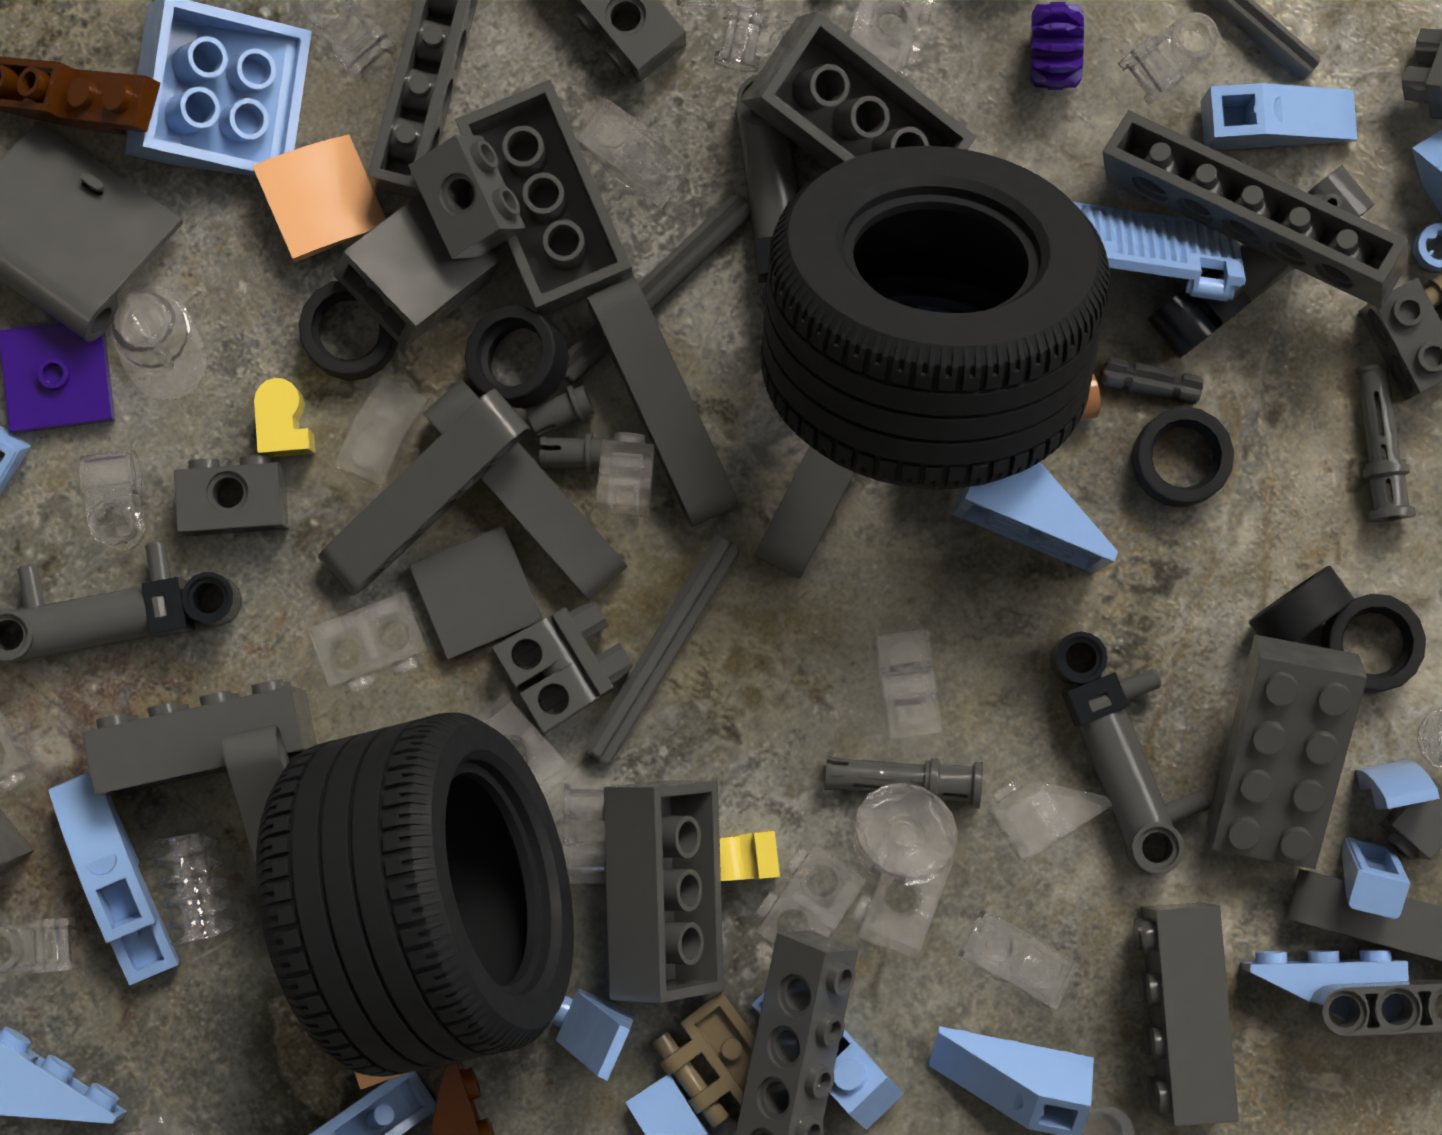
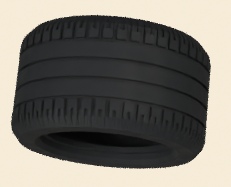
[761,146,1110,489]
[256,713,574,1077]

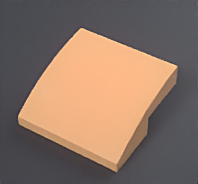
[252,135,386,263]

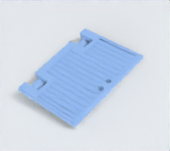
[1073,202,1246,302]

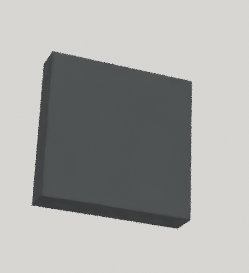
[409,525,543,661]

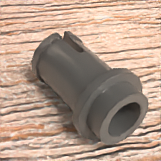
[526,384,595,438]
[539,433,605,474]

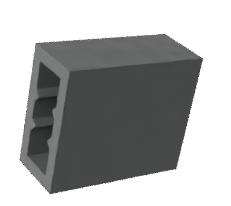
[333,193,502,349]

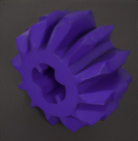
[1030,2,1084,90]

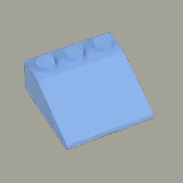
[125,0,312,177]
[952,462,1118,574]

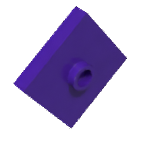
[0,323,115,434]

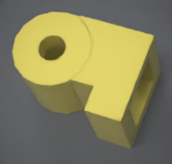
[254,378,316,458]
[720,830,780,881]

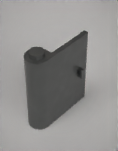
[0,121,183,342]

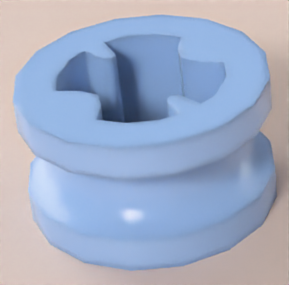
[1412,223,1442,272]

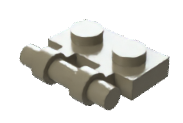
[651,991,756,1128]

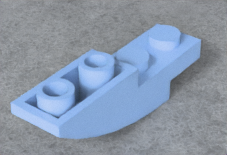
[48,772,179,986]

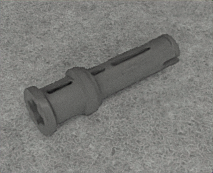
[1356,364,1416,522]
[824,756,983,809]

